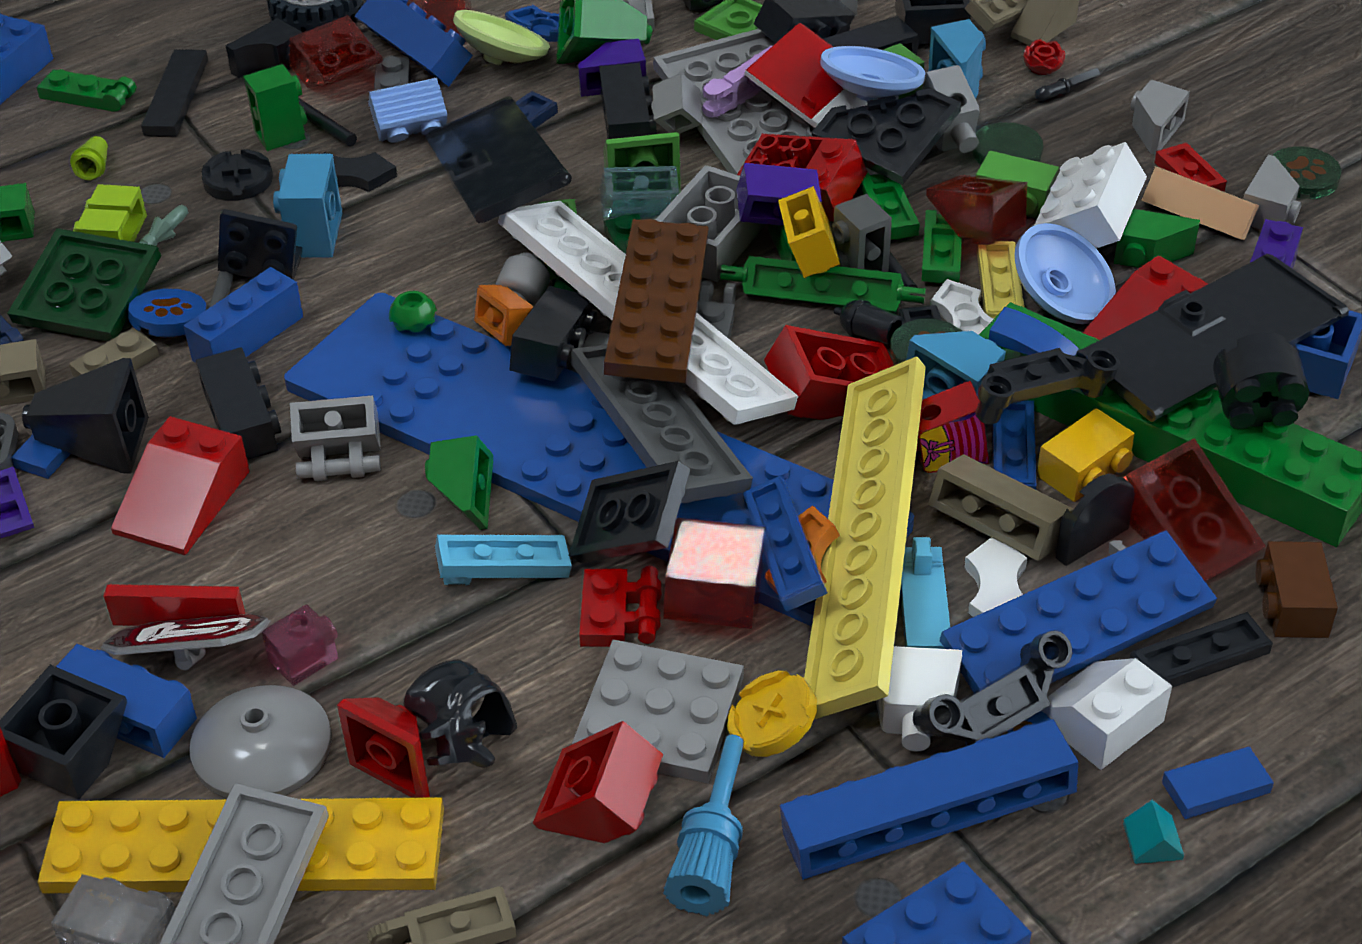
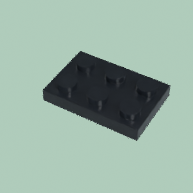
[568,461,690,563]

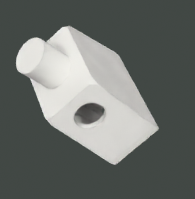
[876,646,962,751]

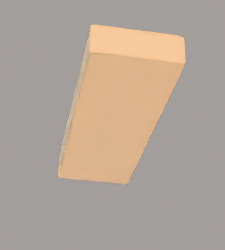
[1141,166,1259,240]

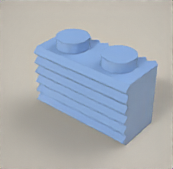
[369,78,448,143]

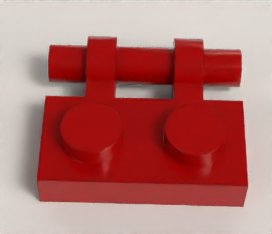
[579,566,662,647]

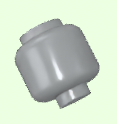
[496,253,550,306]

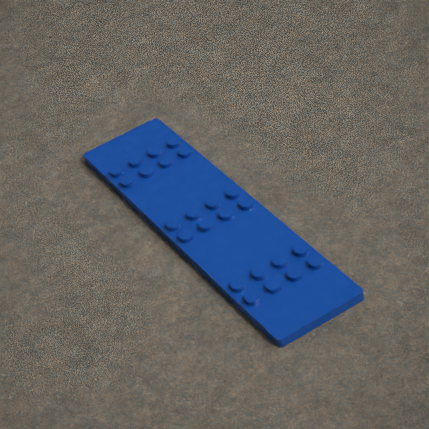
[284,293,914,627]

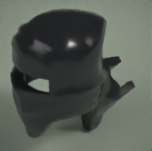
[403,659,517,768]

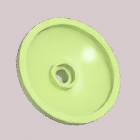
[453,10,550,65]

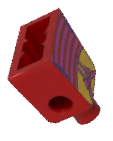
[916,381,989,473]

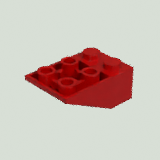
[737,134,867,222]

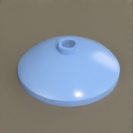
[820,46,925,101]
[1014,223,1116,324]

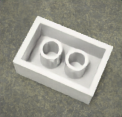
[1034,142,1147,248]

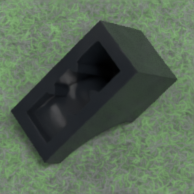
[225,18,307,78]

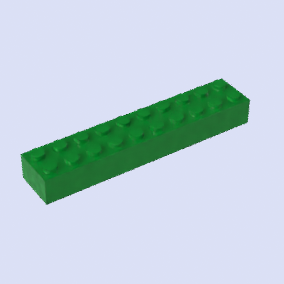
[979,302,1362,547]

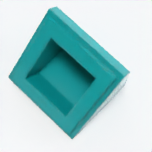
[1123,800,1184,864]

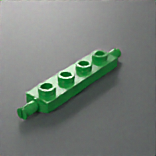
[720,256,926,313]

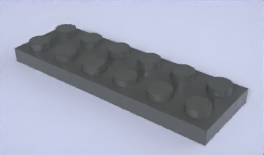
[570,344,753,503]

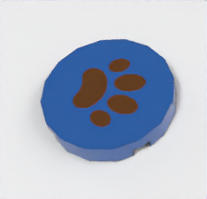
[128,289,207,337]

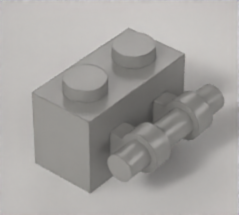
[290,395,381,481]

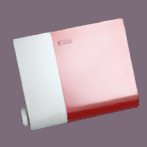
[744,23,899,128]

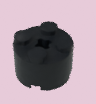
[1213,333,1309,429]

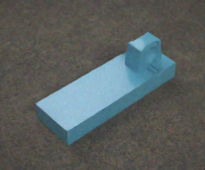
[435,535,572,585]
[900,537,950,649]

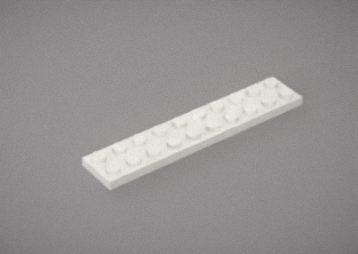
[498,201,798,425]

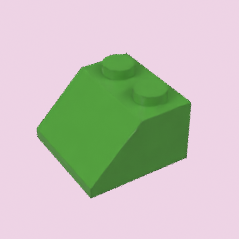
[603,132,681,203]

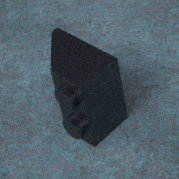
[0,664,127,800]

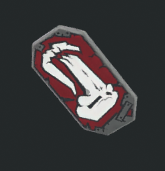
[101,613,271,670]

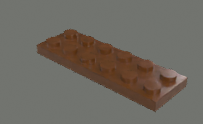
[604,219,709,383]

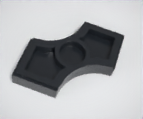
[322,152,398,192]

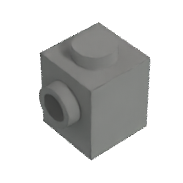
[651,73,702,134]

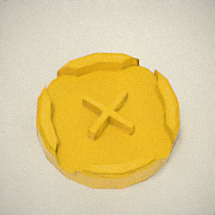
[727,671,817,757]

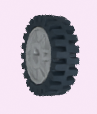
[267,0,363,38]

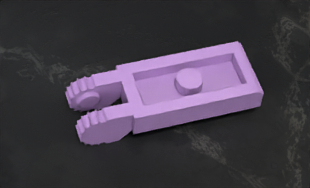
[702,45,772,118]

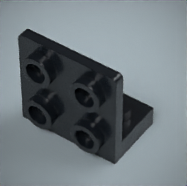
[218,209,302,280]

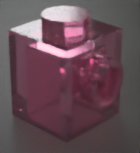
[262,604,338,686]

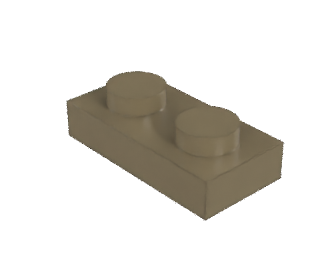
[69,328,159,377]

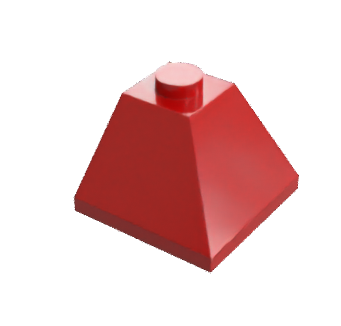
[337,697,430,798]

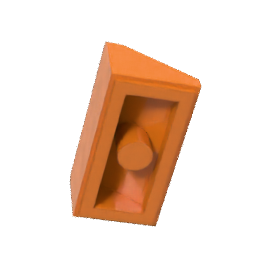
[474,285,534,346]

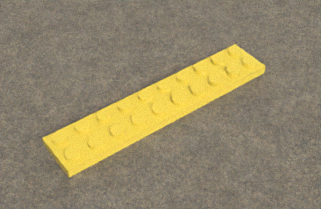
[804,356,926,720]

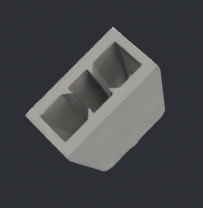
[924,65,980,153]

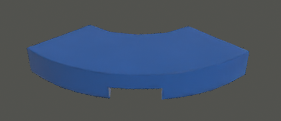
[505,5,559,42]

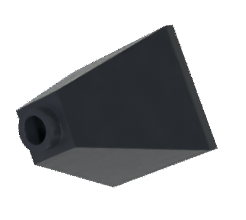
[22,358,149,474]

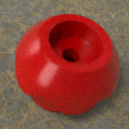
[1023,39,1065,75]

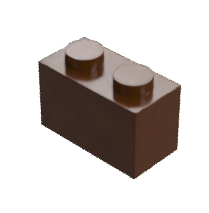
[1255,541,1338,638]

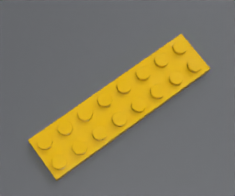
[38,797,444,893]

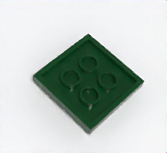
[7,228,161,341]

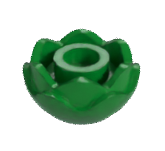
[389,291,438,333]

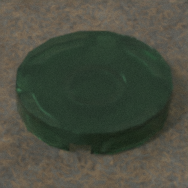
[973,122,1043,165]

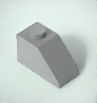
[1130,79,1190,155]
[1243,154,1301,229]

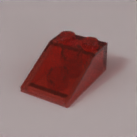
[1124,438,1266,582]

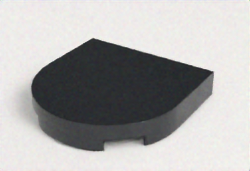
[1055,473,1135,566]

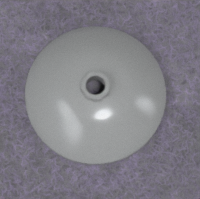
[190,685,332,798]

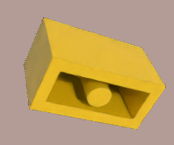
[778,186,840,278]
[1037,408,1135,502]

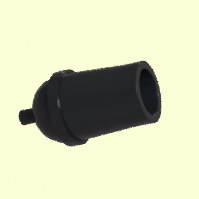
[834,299,904,346]

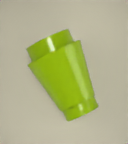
[70,136,108,180]

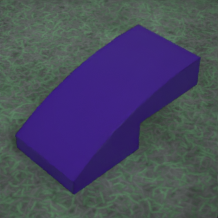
[0,466,35,539]

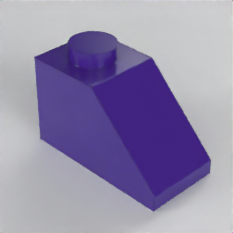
[578,38,646,97]

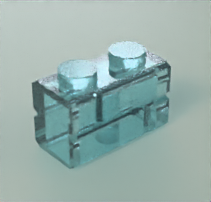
[600,166,679,219]

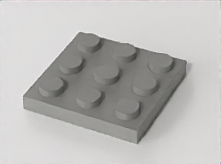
[572,640,744,784]

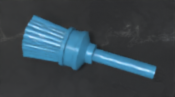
[663,734,744,916]

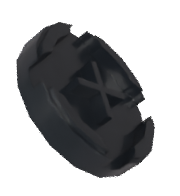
[201,149,273,201]

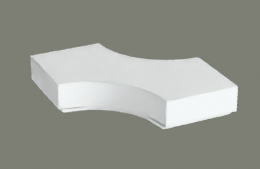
[930,279,993,335]
[964,537,1027,617]

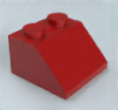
[532,721,663,844]

